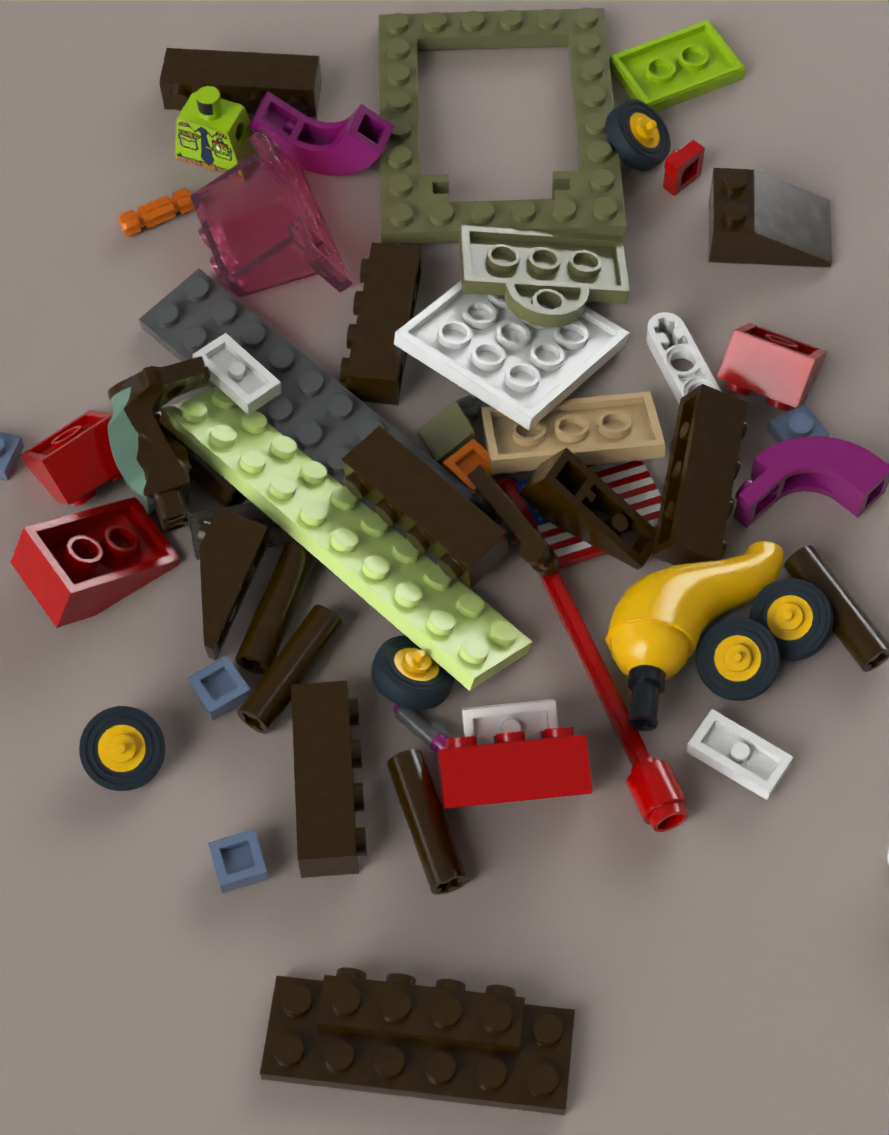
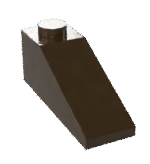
[519,448,656,570]
[197,507,270,660]

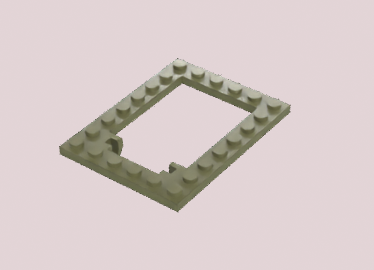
[379,8,627,245]

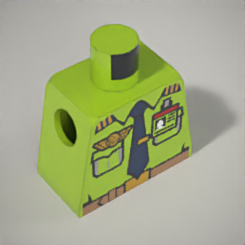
[175,86,259,179]

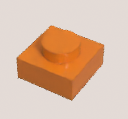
[442,438,502,492]

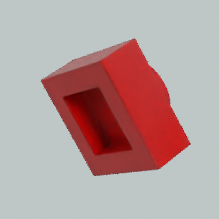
[663,140,705,196]

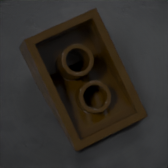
[709,168,832,268]

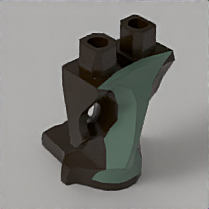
[107,356,211,533]

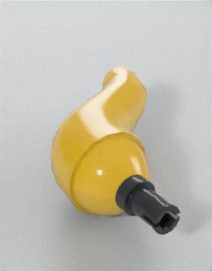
[605,541,784,731]

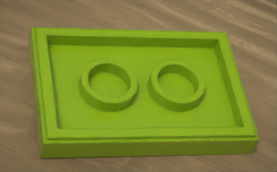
[609,19,746,112]

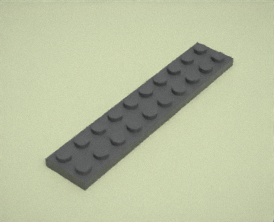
[139,269,496,565]

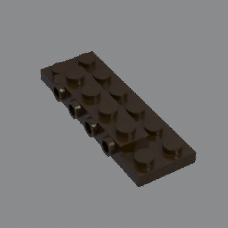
[260,968,575,1115]

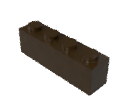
[159,48,322,118]
[340,242,422,405]
[651,384,747,565]
[341,425,509,588]
[291,681,367,878]

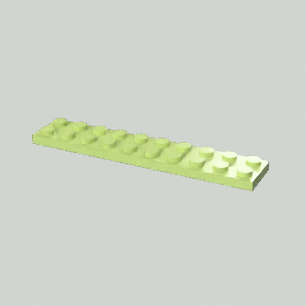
[159,386,533,691]

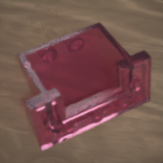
[190,129,353,297]

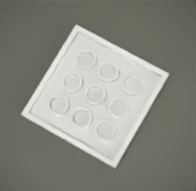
[394,281,629,430]

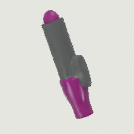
[393,704,454,754]

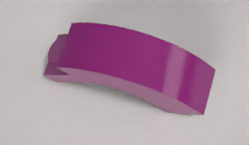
[248,92,395,176]
[734,436,889,528]

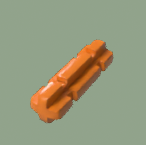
[118,188,196,237]

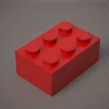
[437,726,593,809]

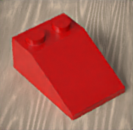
[11,496,181,628]

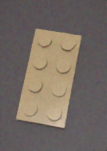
[481,391,666,474]

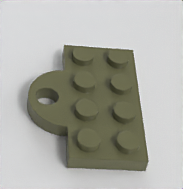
[459,225,630,327]

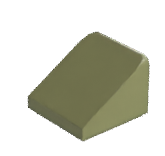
[418,402,475,464]

